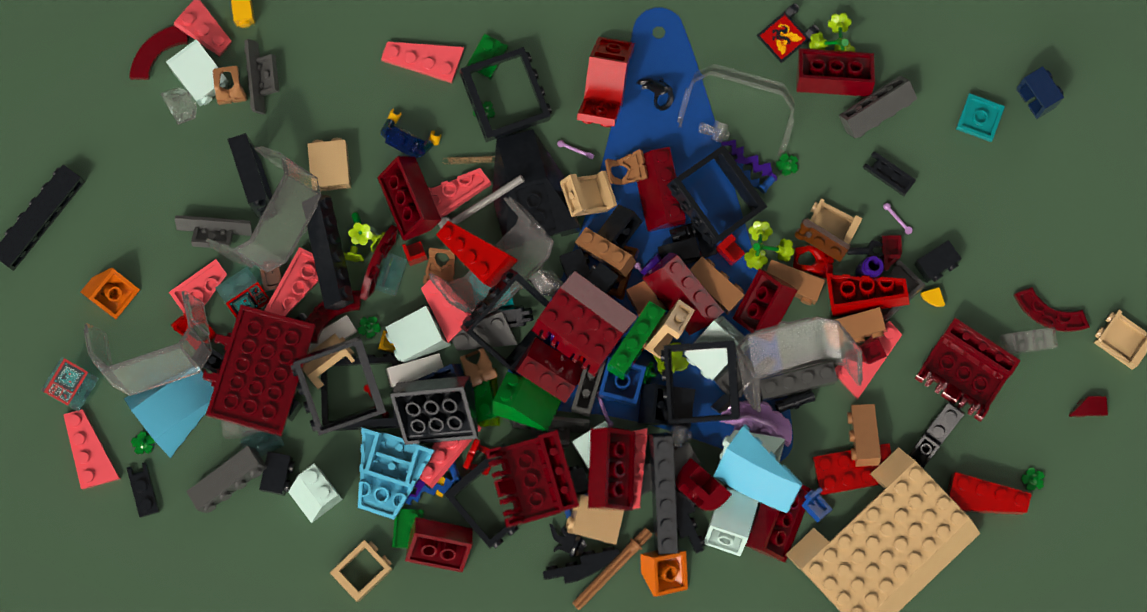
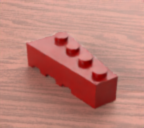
[436,221,518,288]
[826,273,910,317]
[946,472,1032,515]

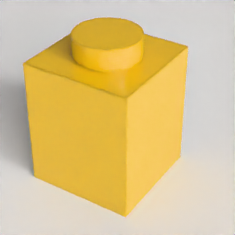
[231,0,255,28]

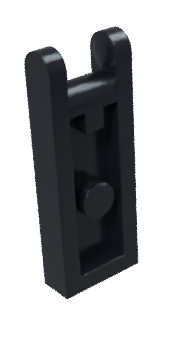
[863,152,916,196]
[127,462,160,518]

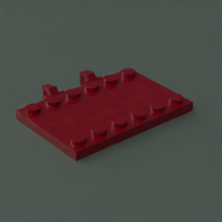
[202,305,316,437]

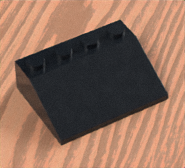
[390,376,479,445]

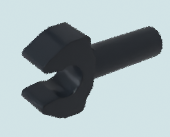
[847,241,883,259]

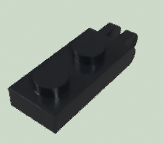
[486,305,534,328]

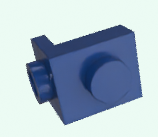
[802,487,833,523]

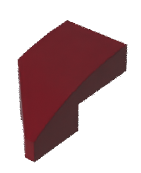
[881,235,902,271]
[845,338,887,364]
[1069,396,1108,417]

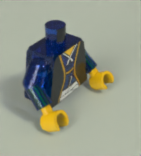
[381,109,441,158]

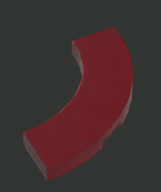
[129,26,188,80]
[360,225,398,300]
[1014,287,1090,332]
[304,290,361,344]

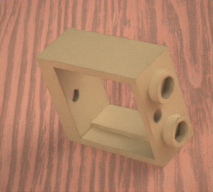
[330,540,393,602]

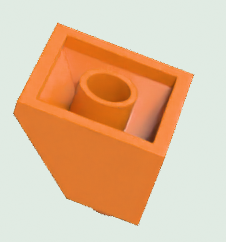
[80,267,140,319]
[640,550,688,597]

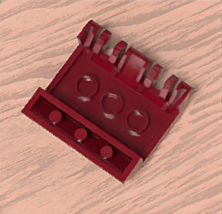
[532,271,638,377]
[914,318,1021,422]
[485,430,579,528]

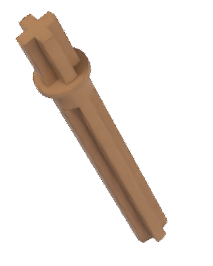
[573,527,653,610]

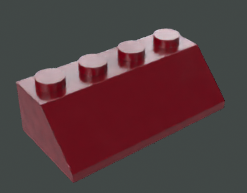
[796,48,875,97]
[637,147,686,232]
[377,156,442,241]
[642,253,724,335]
[588,428,635,511]
[745,484,812,563]

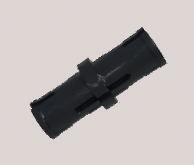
[775,390,815,413]

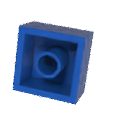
[599,357,646,407]

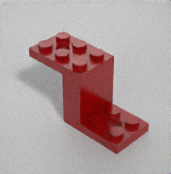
[577,37,635,127]

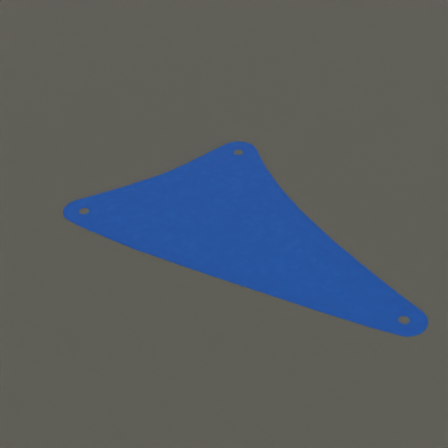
[508,8,793,462]

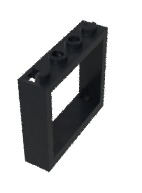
[459,47,552,142]
[227,133,279,222]
[667,145,767,247]
[460,268,549,373]
[290,336,386,436]
[661,341,741,424]
[321,353,400,431]
[444,444,519,549]

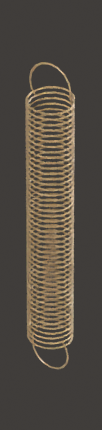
[442,156,493,165]

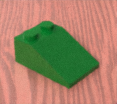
[493,371,561,432]

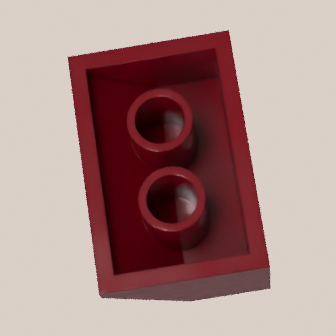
[732,268,798,341]
[514,337,583,403]
[405,517,473,572]

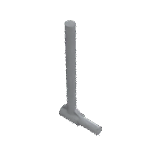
[438,175,525,229]

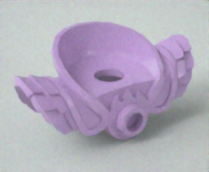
[720,401,792,446]

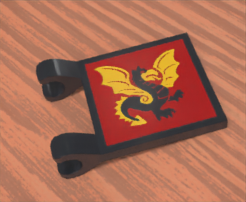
[757,3,819,64]

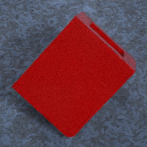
[716,234,745,266]
[402,241,428,266]

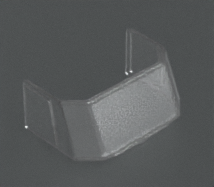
[677,64,795,155]
[206,146,321,272]
[429,197,554,314]
[83,291,212,396]
[735,317,863,412]

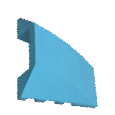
[124,365,214,458]
[714,424,803,513]
[358,427,435,519]

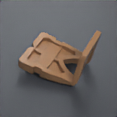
[213,66,247,105]
[605,149,648,185]
[423,248,455,289]
[460,348,498,387]

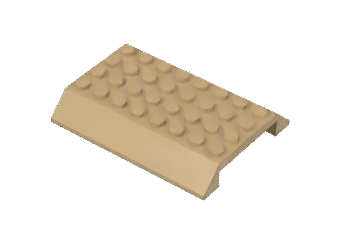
[785,447,980,612]

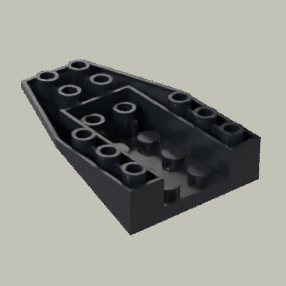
[492,130,580,251]

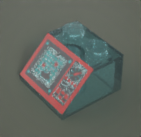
[215,267,270,318]
[41,357,99,412]

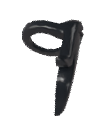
[636,78,674,111]
[549,523,587,558]

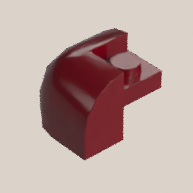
[676,458,732,511]

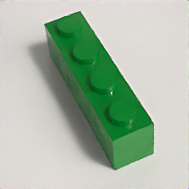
[607,301,666,380]

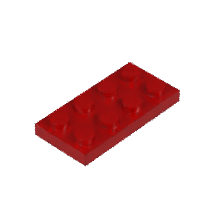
[812,443,892,496]

